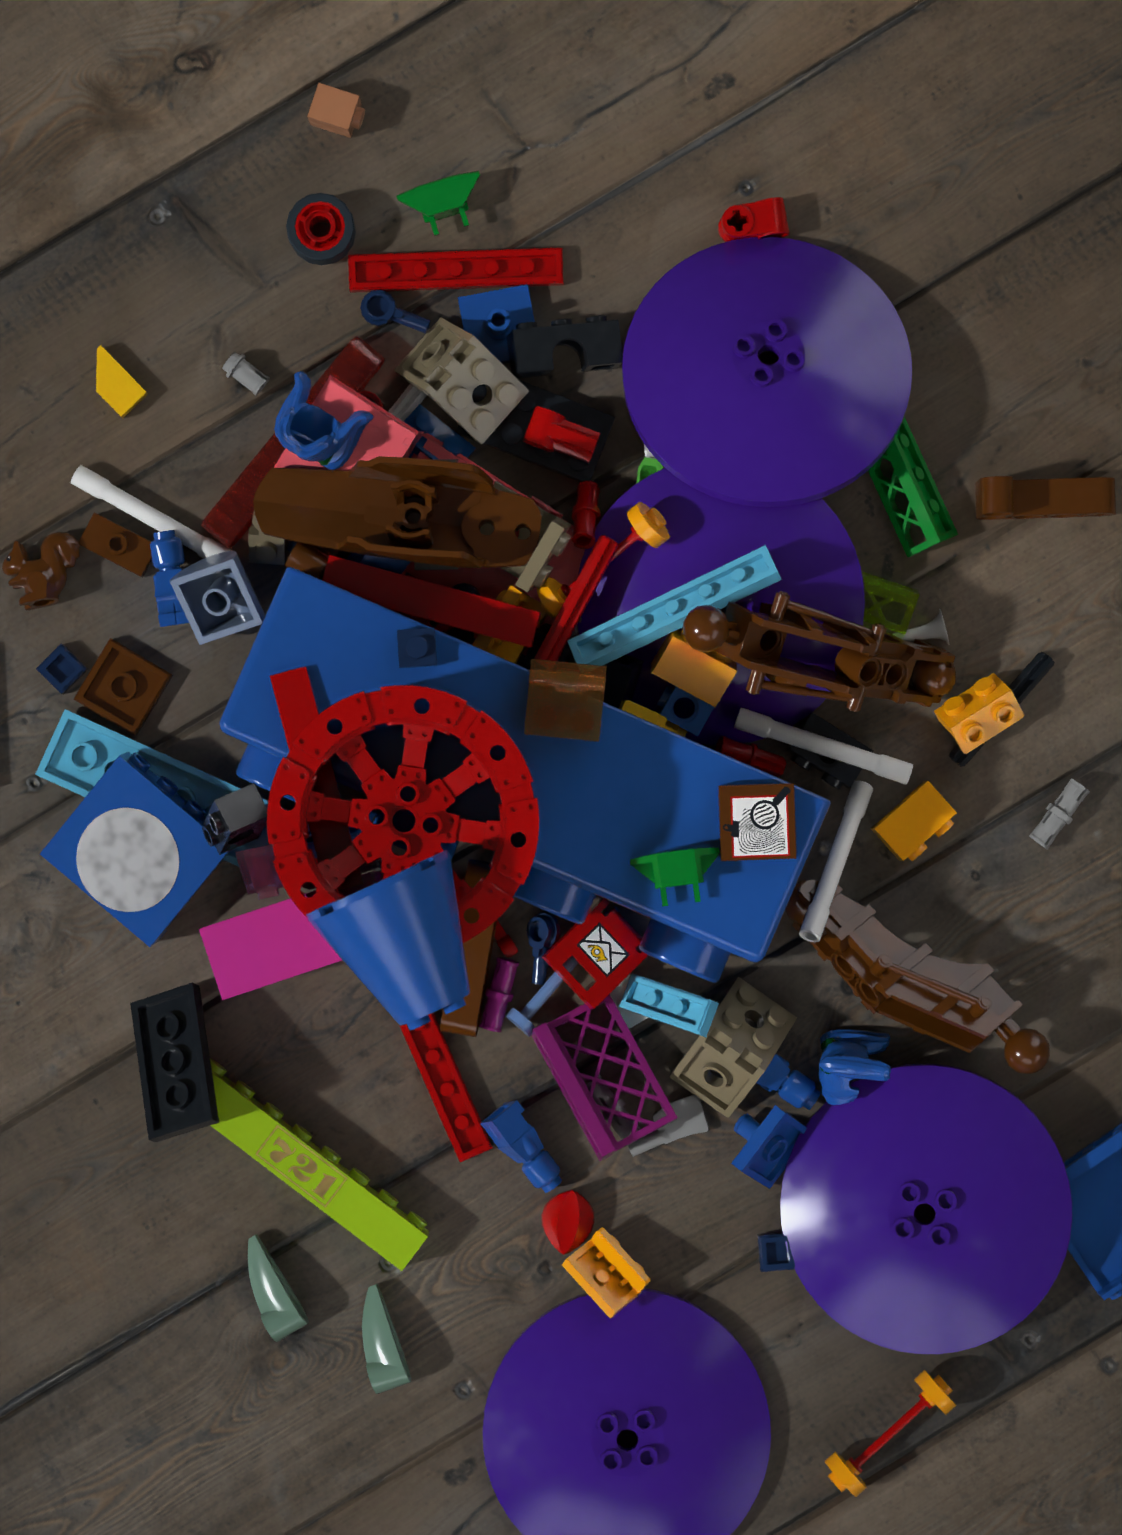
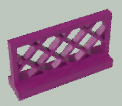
[531,994,678,1161]

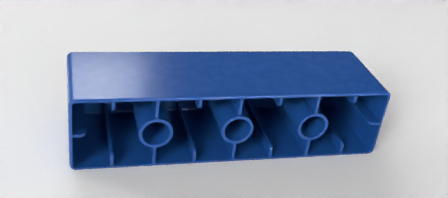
[219,567,831,983]

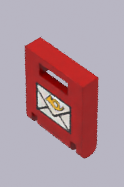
[542,898,648,1009]

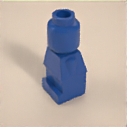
[150,530,189,627]
[756,1054,821,1110]
[480,1100,562,1193]

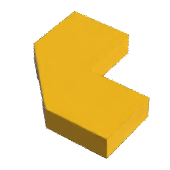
[618,700,687,737]

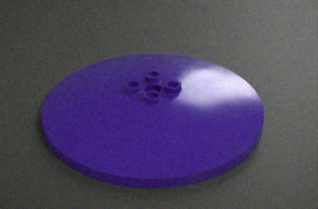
[622,237,912,507]
[577,468,865,745]
[780,1064,1072,1354]
[483,1288,771,1535]

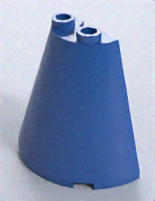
[306,849,470,1031]

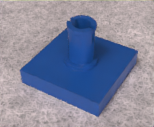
[457,284,535,364]
[731,1105,807,1189]

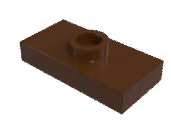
[79,512,152,578]

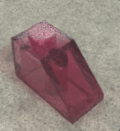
[236,845,283,900]

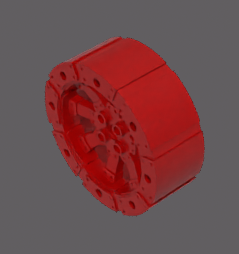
[267,685,539,943]

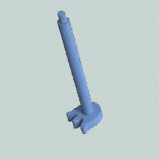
[505,906,620,1037]

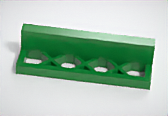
[868,416,958,558]

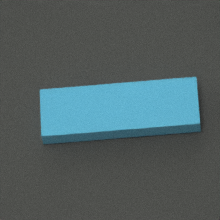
[619,973,719,1037]

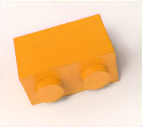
[651,629,737,707]
[871,781,957,861]

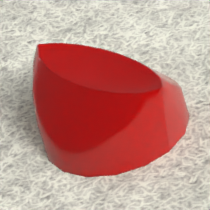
[541,1190,595,1255]

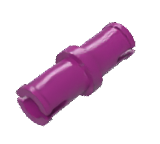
[479,957,519,1032]

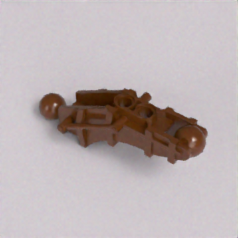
[683,591,956,712]
[785,880,1050,1074]

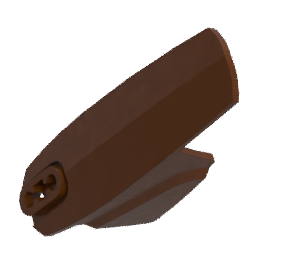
[253,456,542,568]

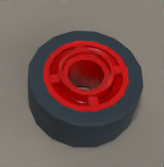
[286,193,356,266]

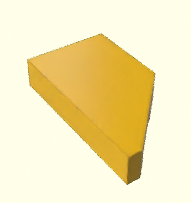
[96,345,148,418]

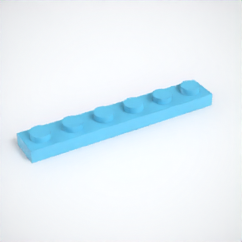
[567,545,782,675]

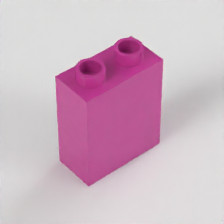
[199,870,382,1000]

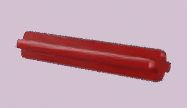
[535,535,619,669]

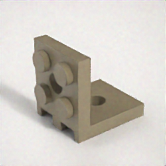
[394,317,529,445]
[480,481,572,593]
[670,977,797,1118]

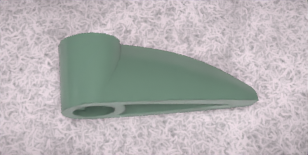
[248,1234,309,1342]
[362,1284,412,1394]

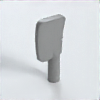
[628,1094,708,1157]

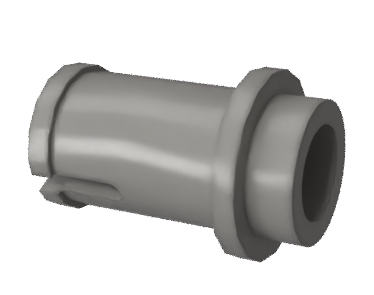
[222,352,270,396]

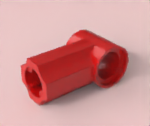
[523,406,600,463]

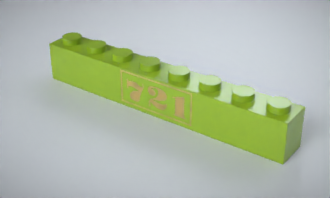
[210,1058,430,1271]

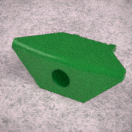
[396,170,480,236]
[630,848,720,907]

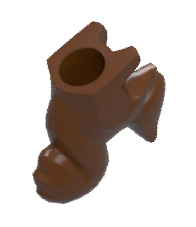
[2,532,80,610]

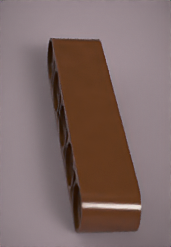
[440,859,498,1037]

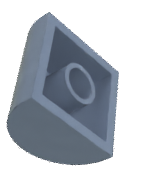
[170,551,266,645]

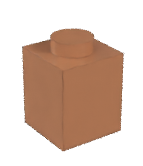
[307,82,365,138]

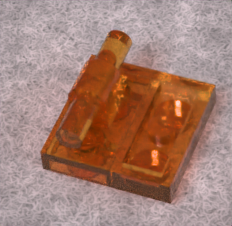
[524,659,607,742]

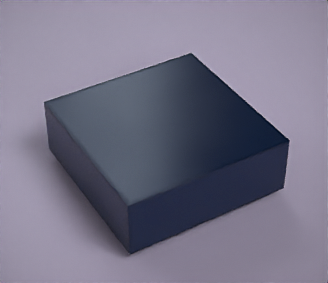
[36,644,88,694]
[757,1232,795,1272]

